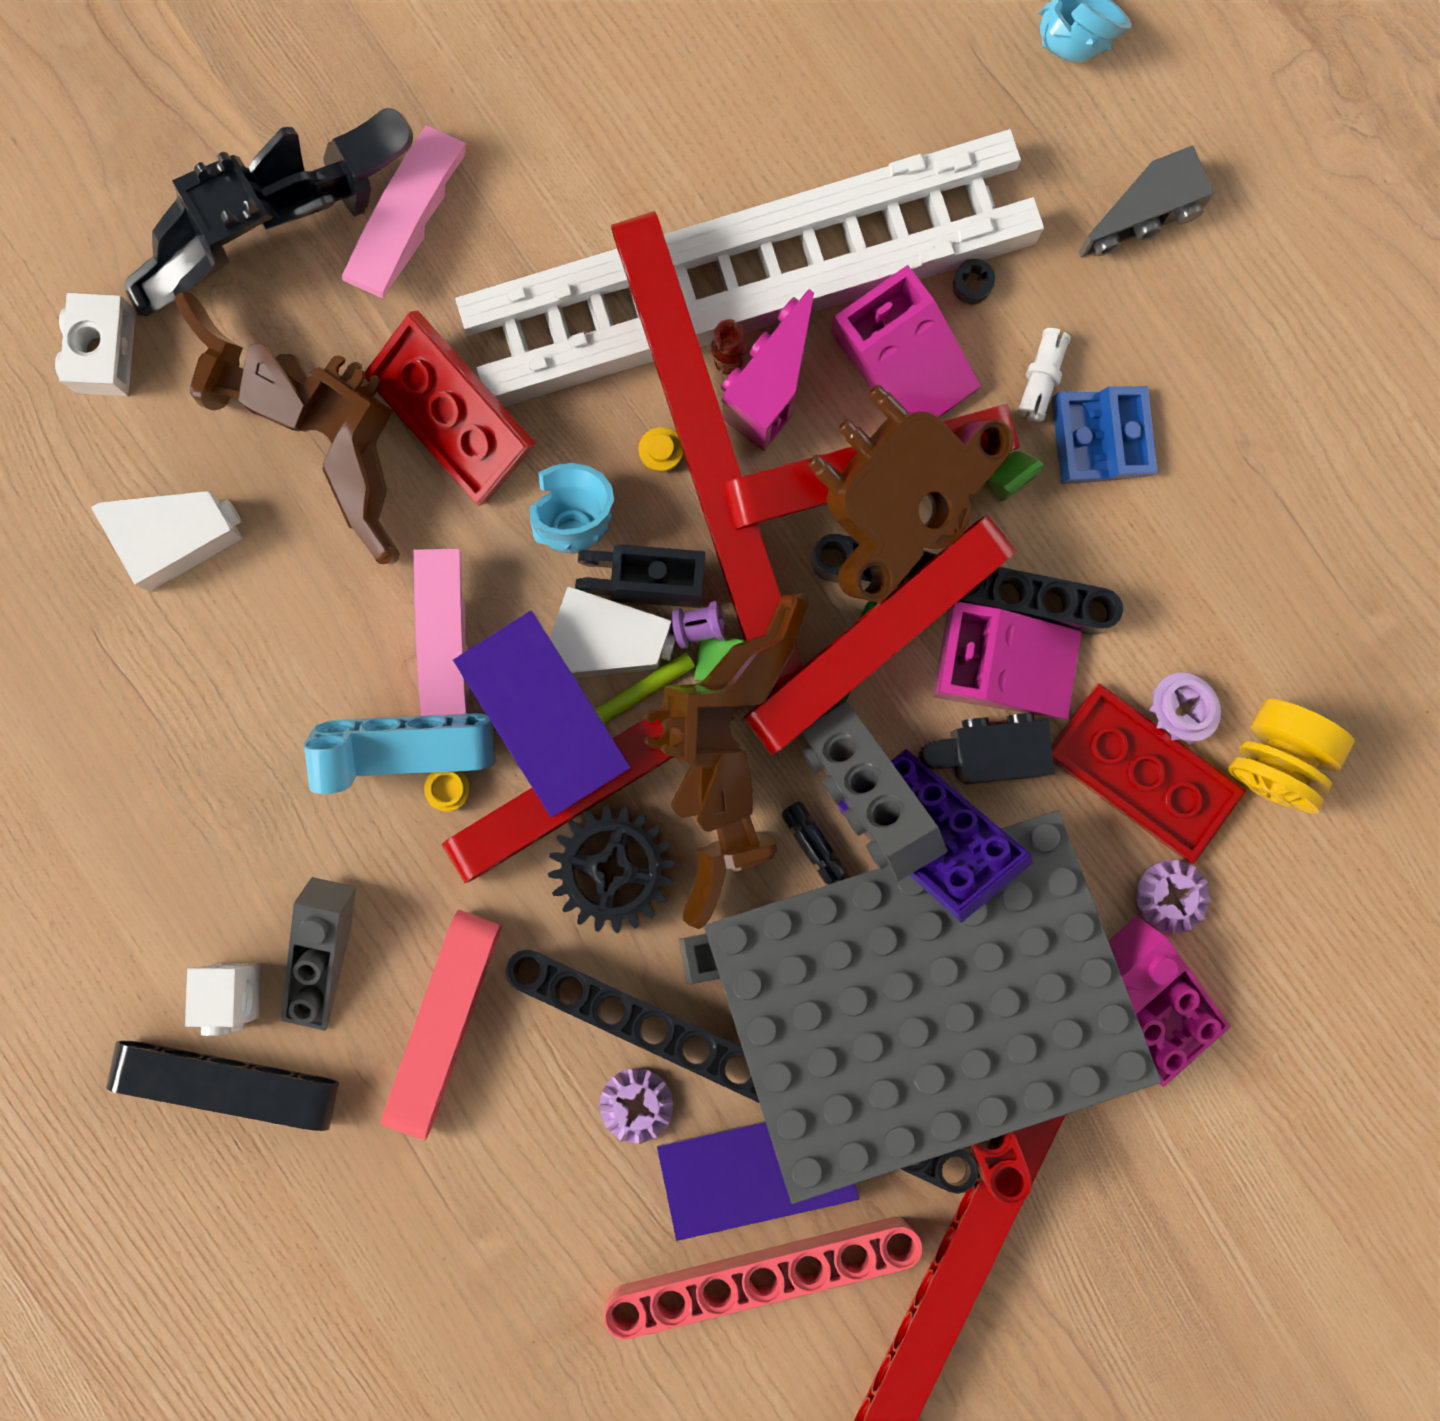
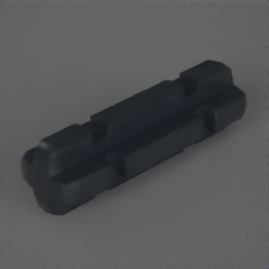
[781,801,847,885]

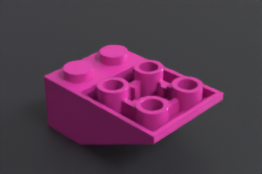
[831,265,981,417]
[721,289,814,451]
[933,602,1082,720]
[1108,916,1231,1087]

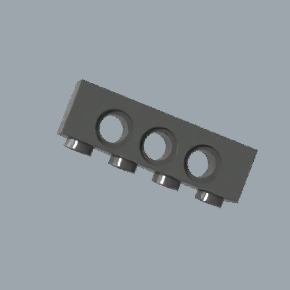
[801,702,948,881]

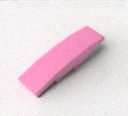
[342,125,466,299]
[413,549,469,716]

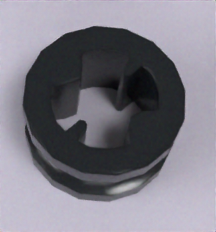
[952,259,995,305]

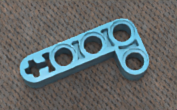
[304,713,496,794]

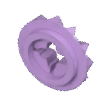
[1149,673,1221,744]
[1136,860,1212,933]
[599,1068,673,1144]

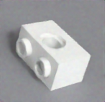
[55,293,136,396]
[185,963,261,1036]

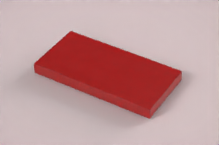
[364,310,536,506]
[1051,683,1246,864]

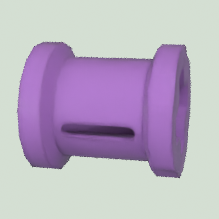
[672,601,727,649]

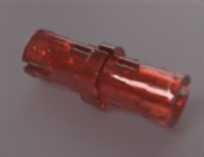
[711,319,747,375]

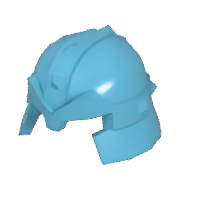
[1038,0,1132,63]
[530,463,614,554]

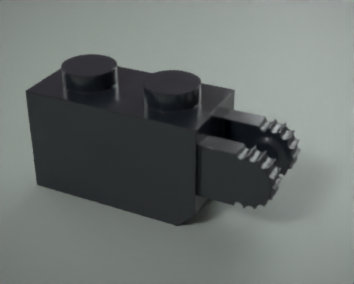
[575,545,705,608]
[918,713,1055,785]

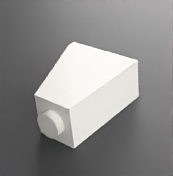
[91,491,243,592]
[550,587,677,678]

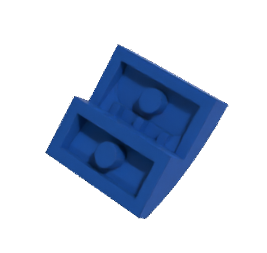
[1051,386,1158,484]

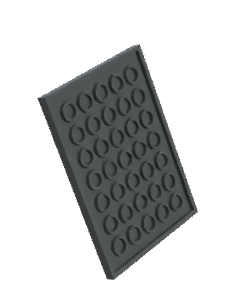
[704,810,1161,1204]

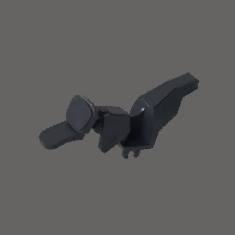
[125,108,413,316]

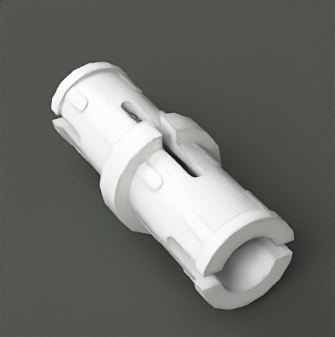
[1016,328,1071,422]

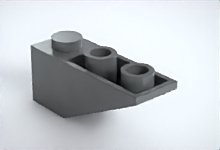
[1079,145,1214,257]
[281,877,356,1031]

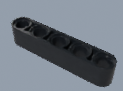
[106,1040,339,1131]

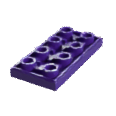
[453,610,631,818]
[838,749,1033,923]
[657,1121,859,1241]

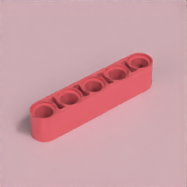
[381,909,502,1141]

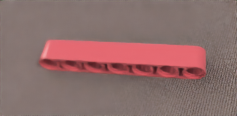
[604,1217,922,1340]

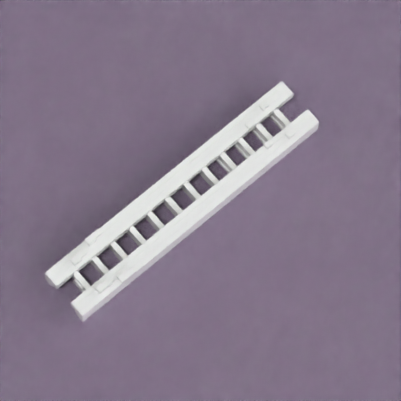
[455,129,1044,407]

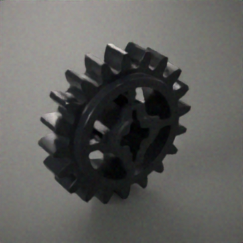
[548,806,675,933]

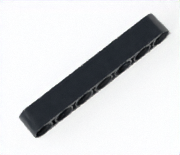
[811,534,1123,635]

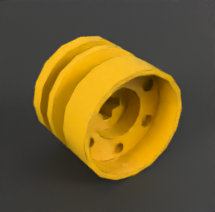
[1228,698,1355,814]

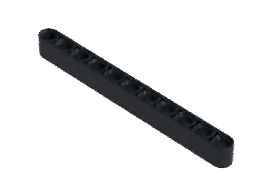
[505,949,979,1194]

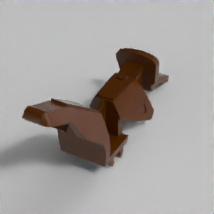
[175,291,400,564]
[644,592,809,929]

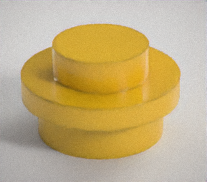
[638,427,683,472]
[424,771,470,812]

